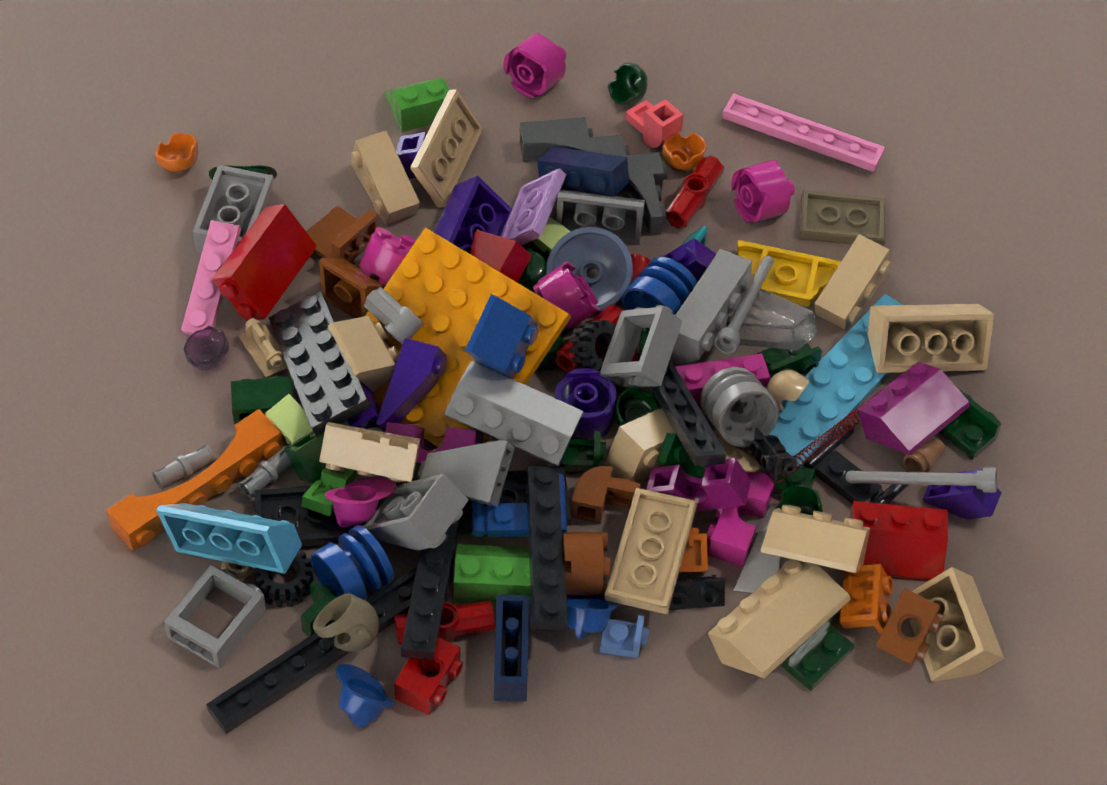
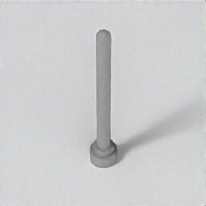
[714,256,774,354]
[845,467,997,493]

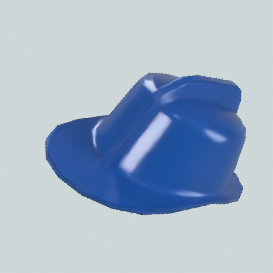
[566,596,620,639]
[336,664,394,728]

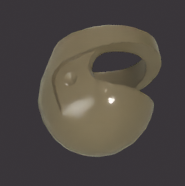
[313,593,379,652]

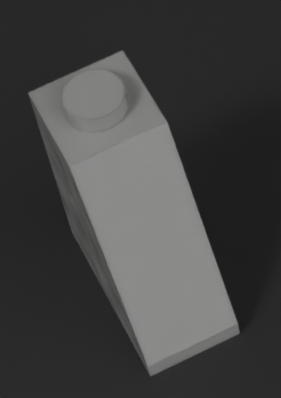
[418,440,515,507]

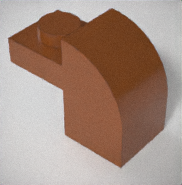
[571,466,641,524]

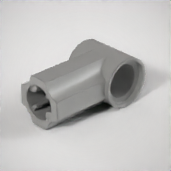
[363,287,424,345]

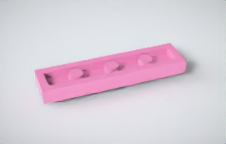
[181,220,241,339]

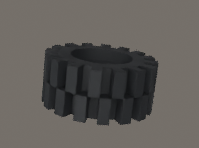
[570,320,616,372]
[254,550,314,607]

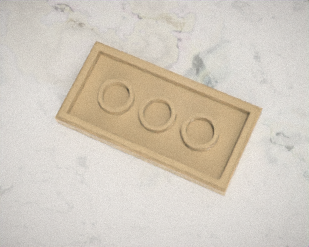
[410,89,483,208]
[605,488,697,615]

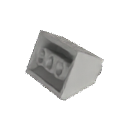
[670,249,754,367]
[444,361,583,467]

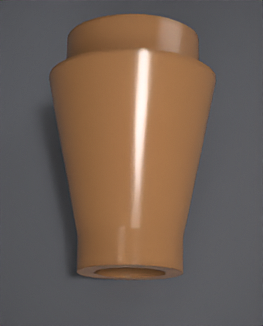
[903,438,945,472]

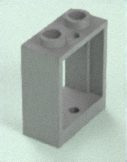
[600,305,683,388]
[164,565,266,669]

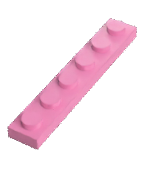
[722,93,885,172]

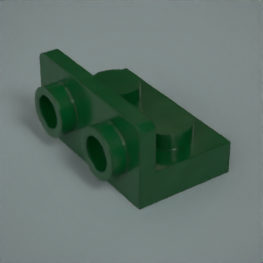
[753,335,822,379]
[939,388,1001,460]
[782,617,854,691]

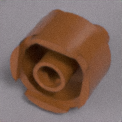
[562,532,610,596]

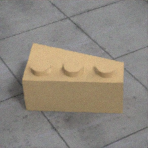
[814,234,892,330]

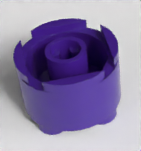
[555,368,616,439]

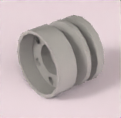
[700,367,779,447]

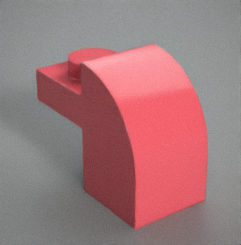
[625,99,683,148]

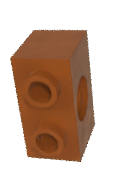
[876,588,944,666]

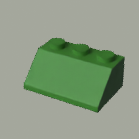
[454,544,531,605]

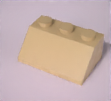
[761,505,870,573]
[909,567,1004,682]

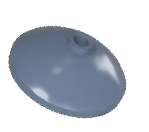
[546,227,633,313]

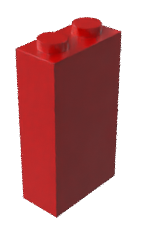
[212,204,317,321]

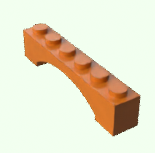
[106,409,283,551]

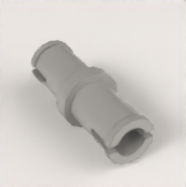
[152,444,216,490]
[238,445,291,499]

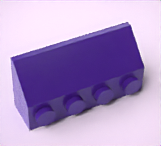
[434,175,512,254]

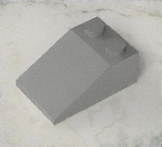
[192,165,274,253]
[363,473,469,550]

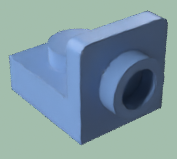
[600,615,649,659]

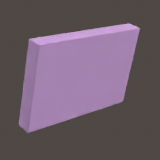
[500,168,566,245]

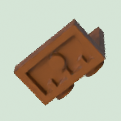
[306,206,379,263]

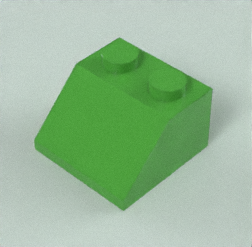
[384,78,449,132]

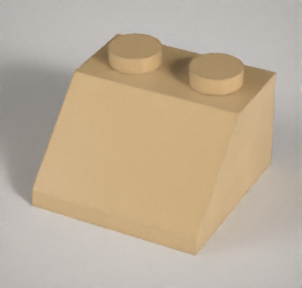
[328,316,399,392]

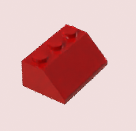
[849,501,948,582]

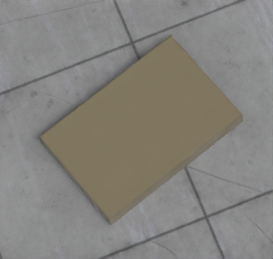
[799,190,886,246]

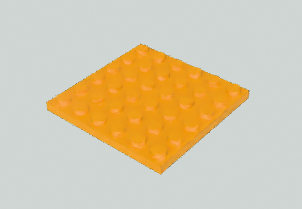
[365,227,571,448]

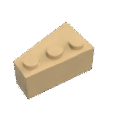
[350,130,420,225]
[603,408,676,483]
[319,422,421,482]

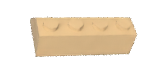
[868,304,994,373]
[707,559,851,678]

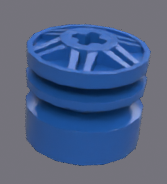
[622,256,697,315]
[310,525,394,600]

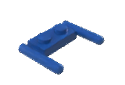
[472,473,567,537]

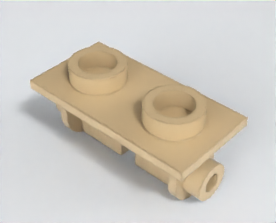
[239,318,288,378]

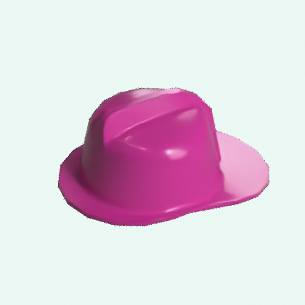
[325,477,397,527]

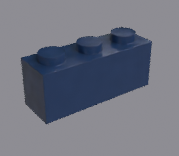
[537,146,629,197]
[494,595,529,701]

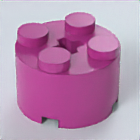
[503,33,566,98]
[731,159,795,223]
[359,227,416,285]
[533,261,600,329]

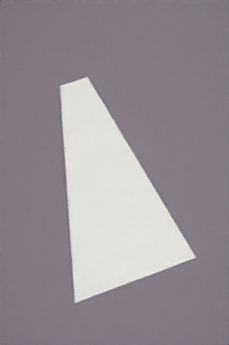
[734,504,780,593]

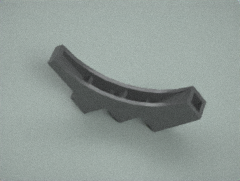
[519,117,668,236]

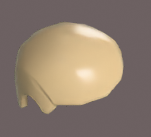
[766,370,809,411]

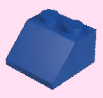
[465,294,538,379]

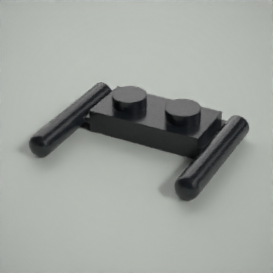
[804,424,910,505]

